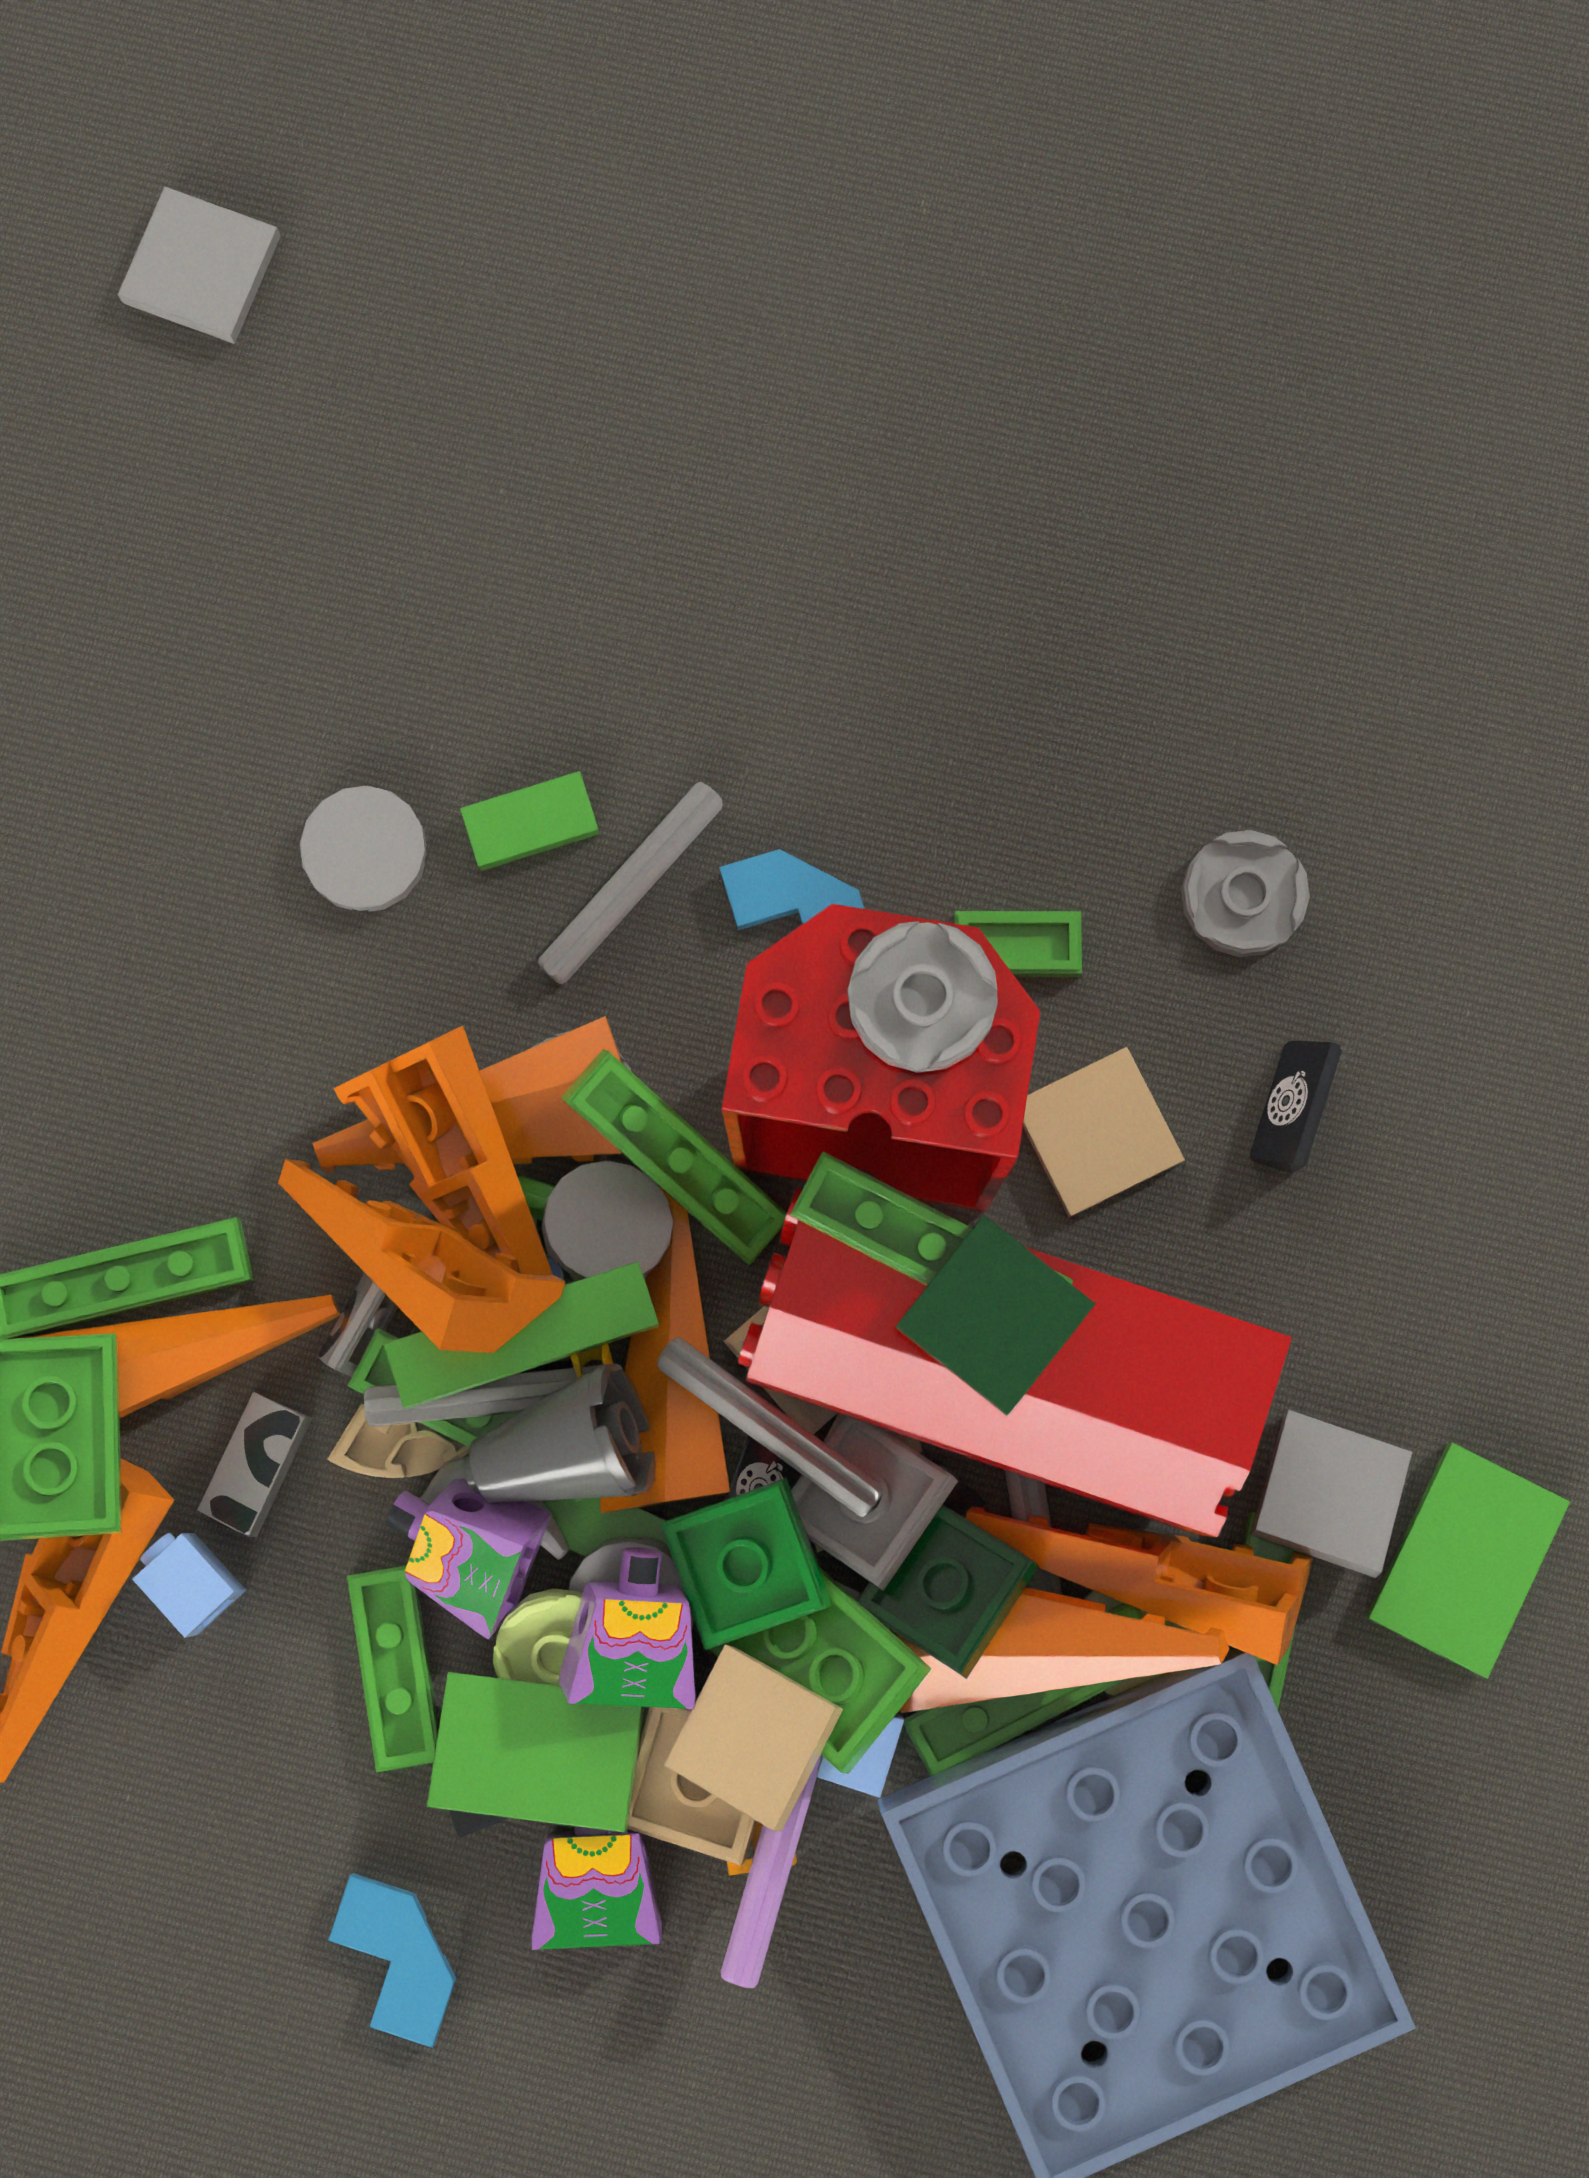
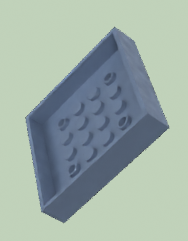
[877,1645,1416,2178]

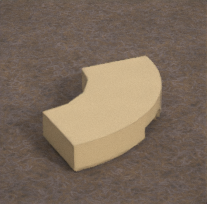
[327,1404,470,1478]

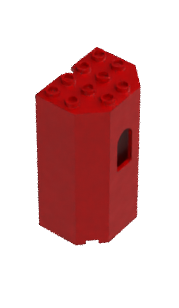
[722,904,1041,1212]
[738,1188,1292,1537]

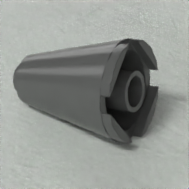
[463,1364,656,1503]

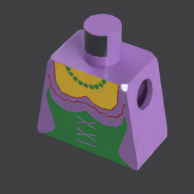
[386,1478,552,1639]
[559,1547,695,1709]
[532,1826,663,1950]

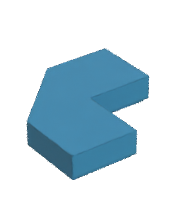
[719,849,864,931]
[328,1873,456,2048]

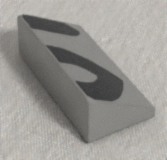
[318,1273,398,1377]
[198,1392,313,1537]

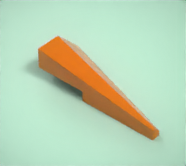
[313,1016,622,1172]
[334,1025,553,1276]
[278,1159,565,1353]
[600,1187,730,1513]
[12,1295,341,1418]
[0,1458,174,1783]
[966,1507,1313,1665]
[889,1587,1229,1713]

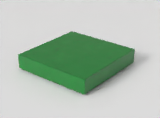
[660,1478,832,1650]

